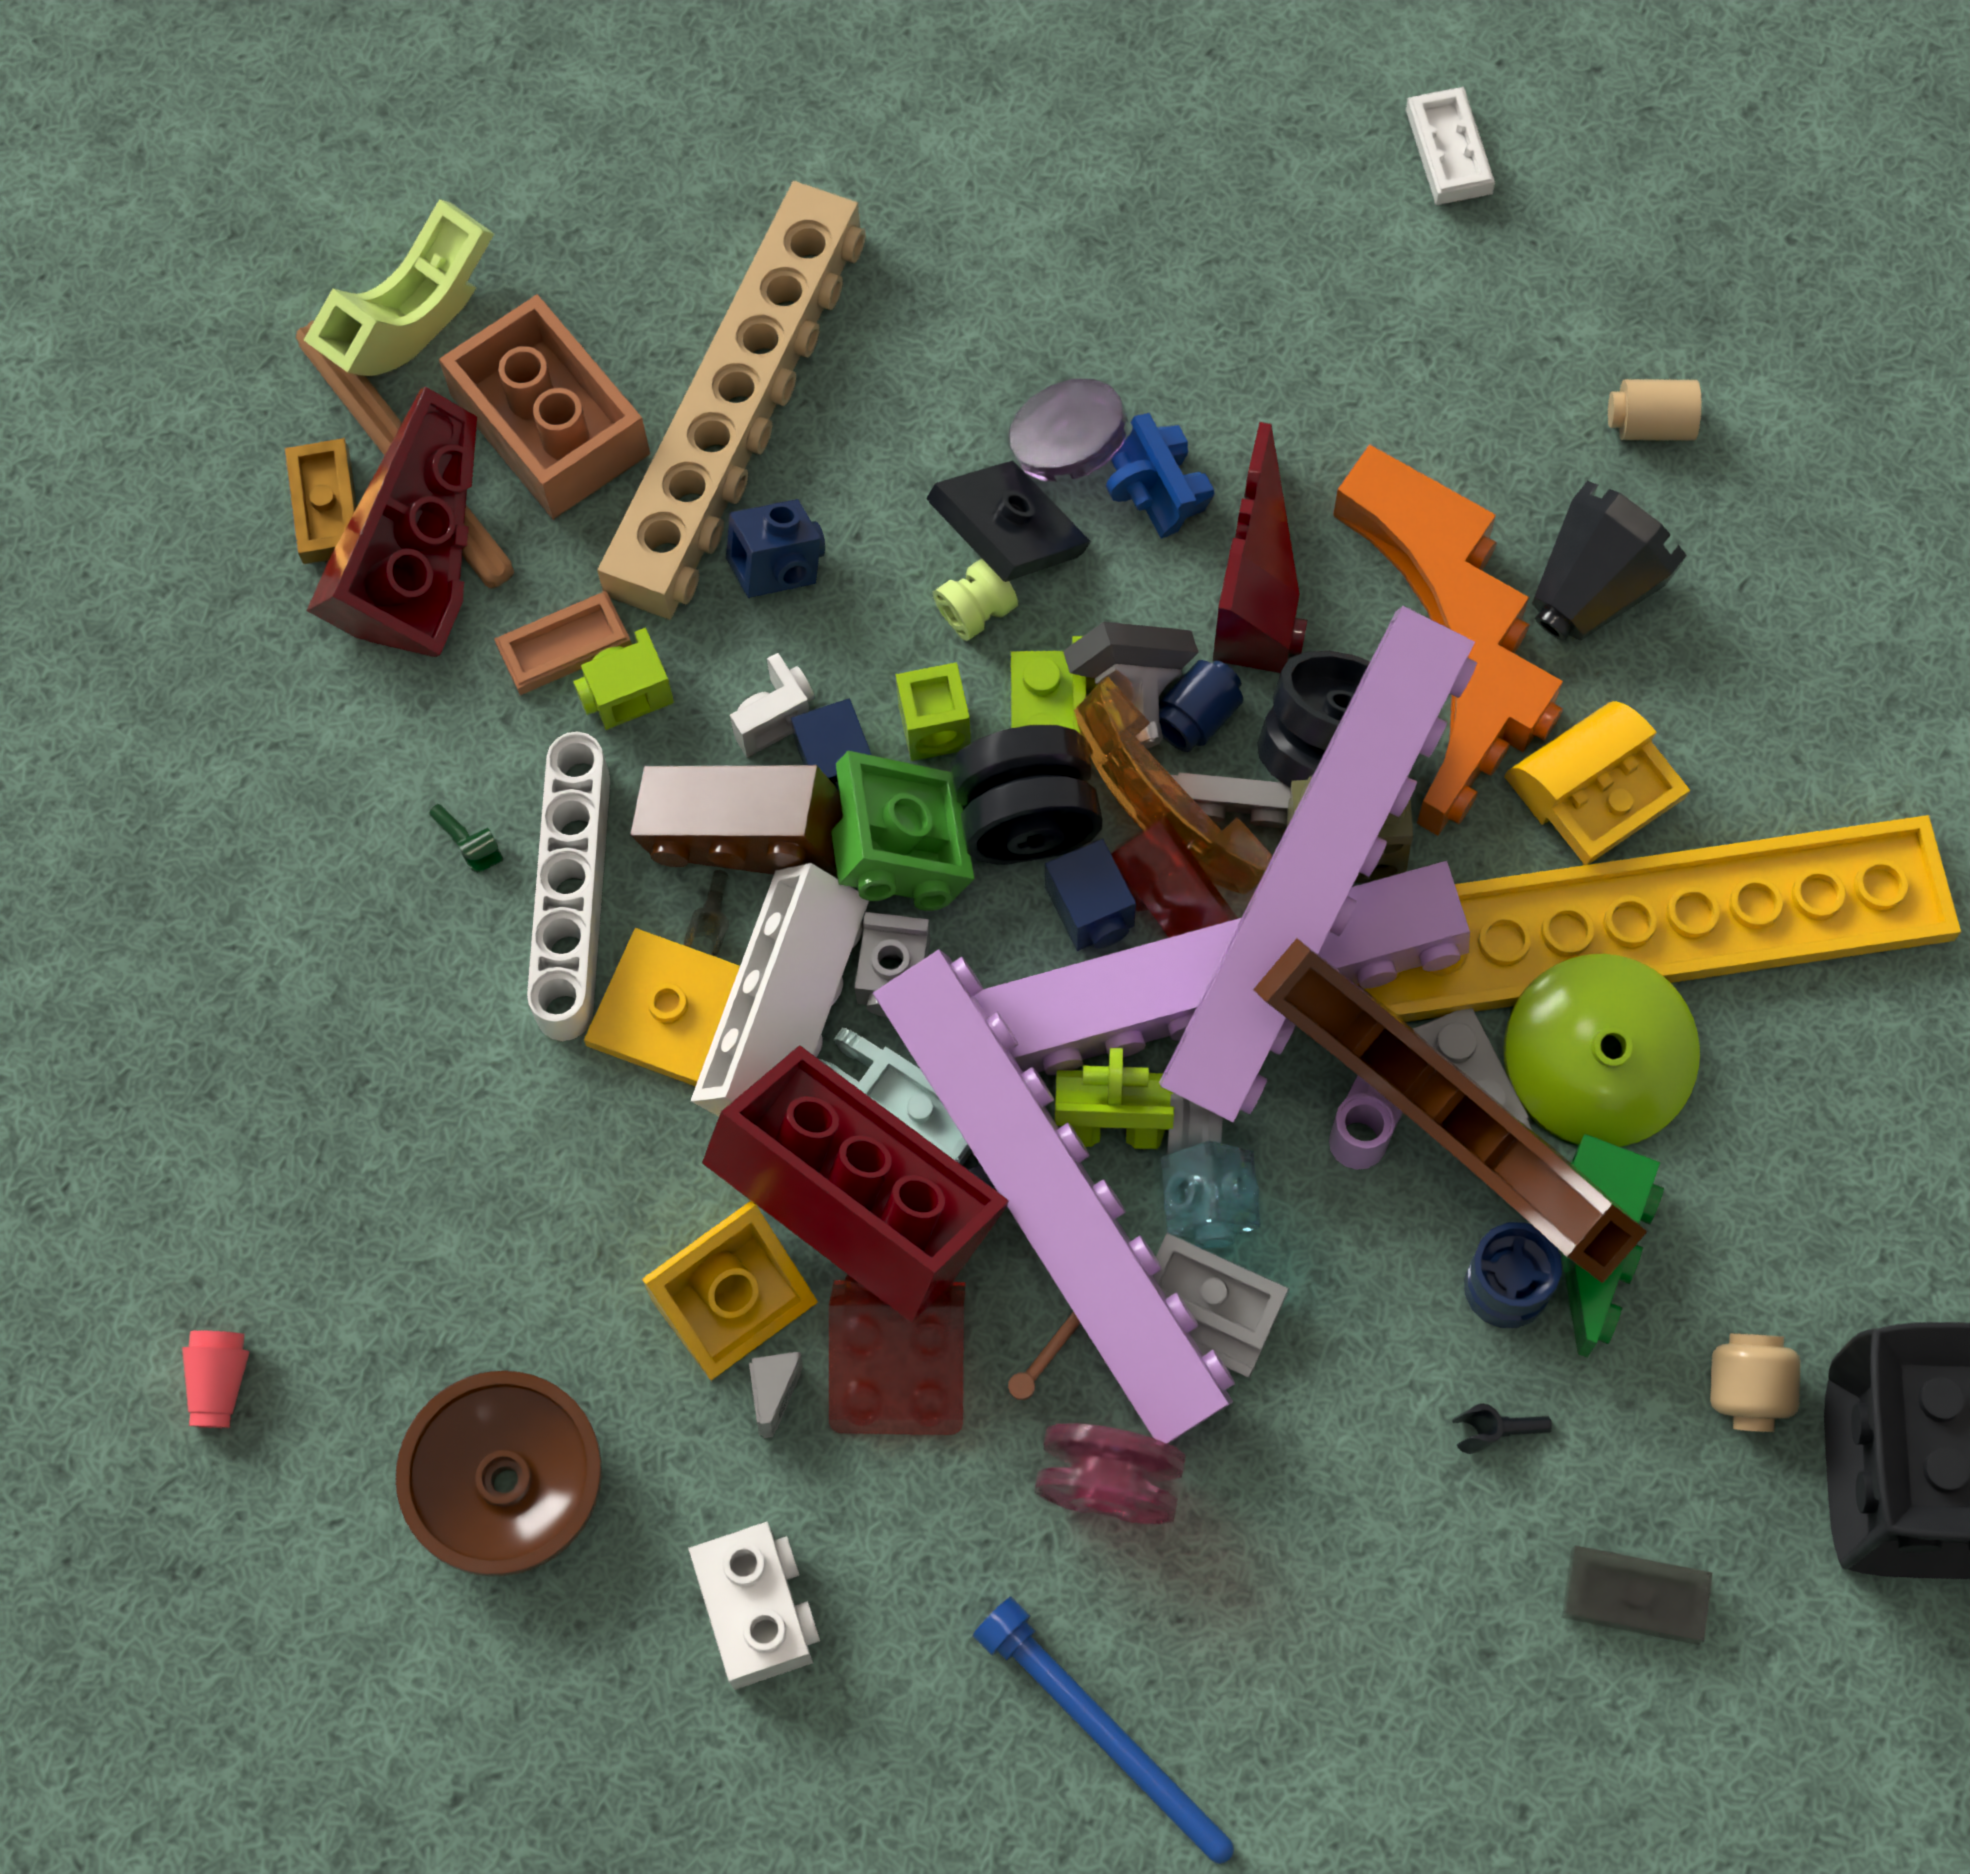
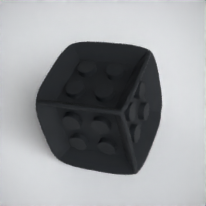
[1824,1322,1970,1579]

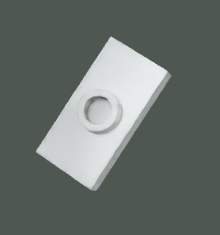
[1406,87,1495,205]

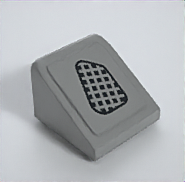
[749,1352,803,1438]

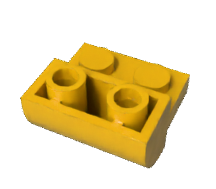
[1504,701,1691,865]

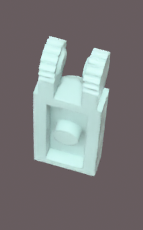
[819,1027,972,1166]

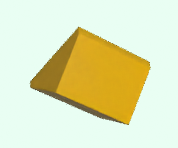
[642,1201,818,1381]

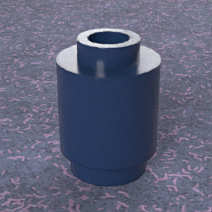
[1158,660,1244,752]

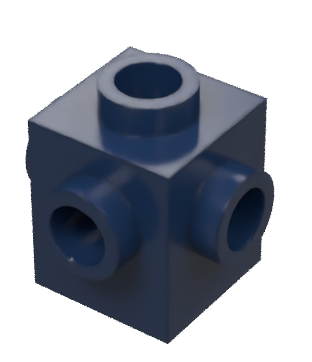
[726,499,825,598]

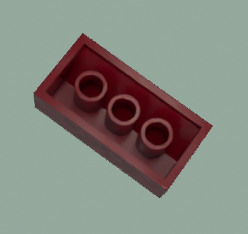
[702,1045,1009,1323]

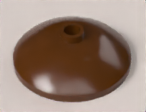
[396,1371,602,1577]

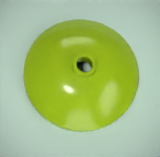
[1503,954,1700,1147]

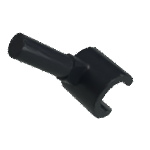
[1452,1403,1552,1454]

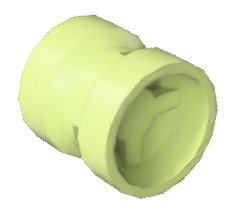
[933,558,1018,641]

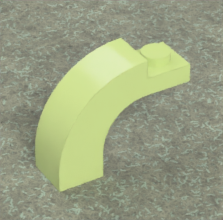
[304,199,494,376]

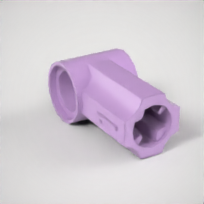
[1329,1075,1403,1170]

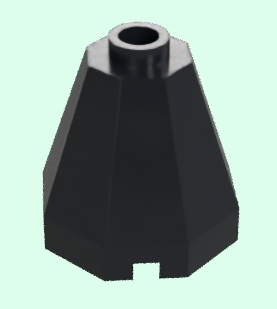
[1532,481,1687,641]

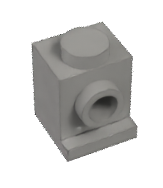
[855,912,931,1017]

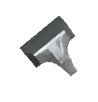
[1063,622,1199,752]

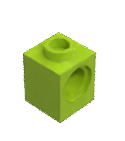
[895,662,971,761]

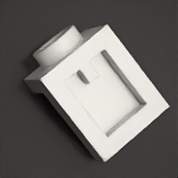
[730,653,814,758]

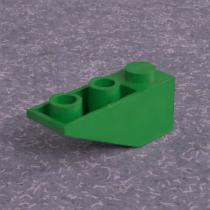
[1561,1134,1664,1358]

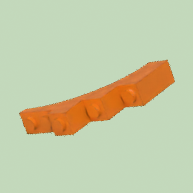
[1333,444,1563,836]

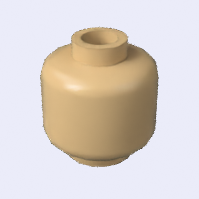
[1710,1333,1800,1432]

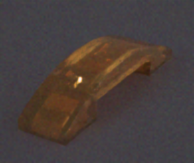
[1074,676,1273,895]

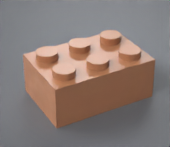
[439,294,650,519]

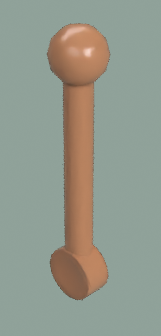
[1008,1311,1080,1400]

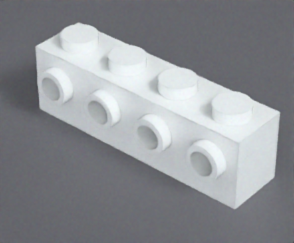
[691,863,869,1116]

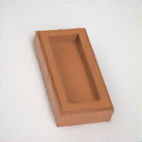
[494,591,632,695]

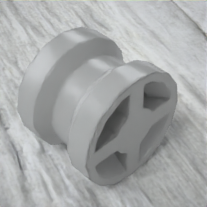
[1167,1093,1223,1161]

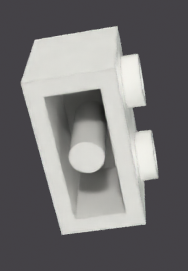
[688,1522,820,1690]

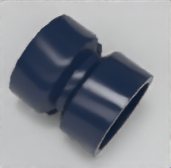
[1464,1222,1562,1328]

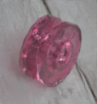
[1035,1423,1186,1524]

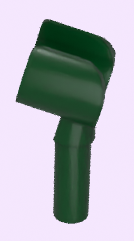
[429,804,504,873]

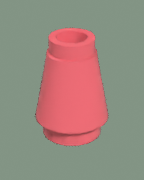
[182,1331,250,1428]

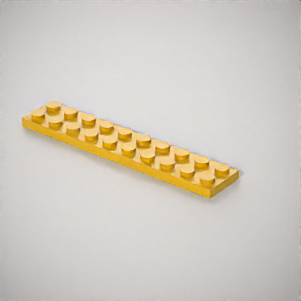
[1356,815,1961,1022]

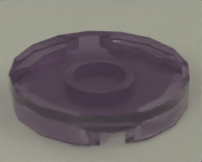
[1009,379,1128,482]

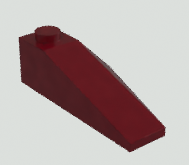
[307,386,477,657]
[1213,422,1308,673]

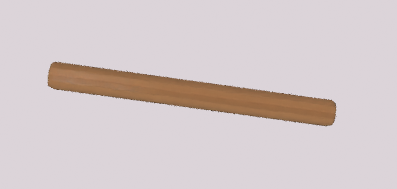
[296,320,514,589]

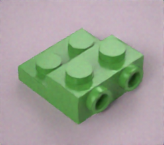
[831,751,974,911]

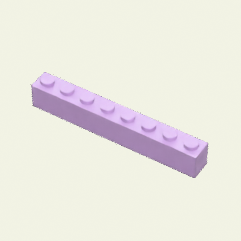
[1159,606,1477,1122]
[974,861,1470,1075]
[873,949,1235,1448]

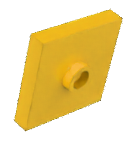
[584,928,740,1087]

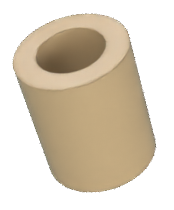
[1608,379,1701,441]

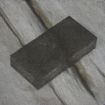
[1562,1545,1713,1645]

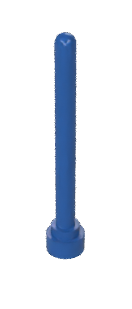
[972,1596,1234,1864]

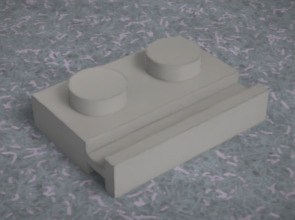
[1153,1233,1290,1378]

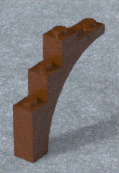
[1253,938,1647,1283]

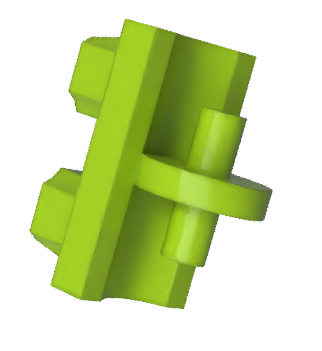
[1055,1048,1174,1149]

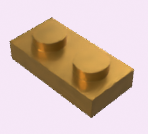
[285,438,357,565]

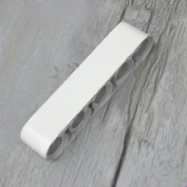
[527,732,610,1041]

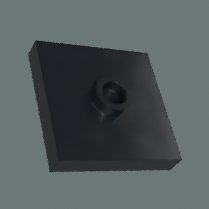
[926,460,1091,582]

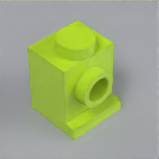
[573,627,674,730]

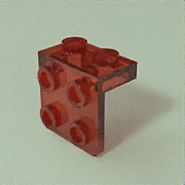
[829,1275,966,1435]

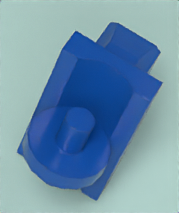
[1106,413,1214,539]

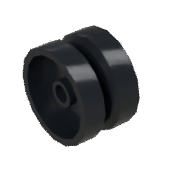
[1257,650,1370,789]
[951,725,1103,865]

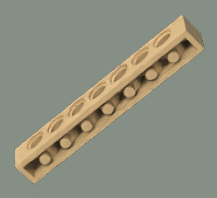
[597,180,866,620]

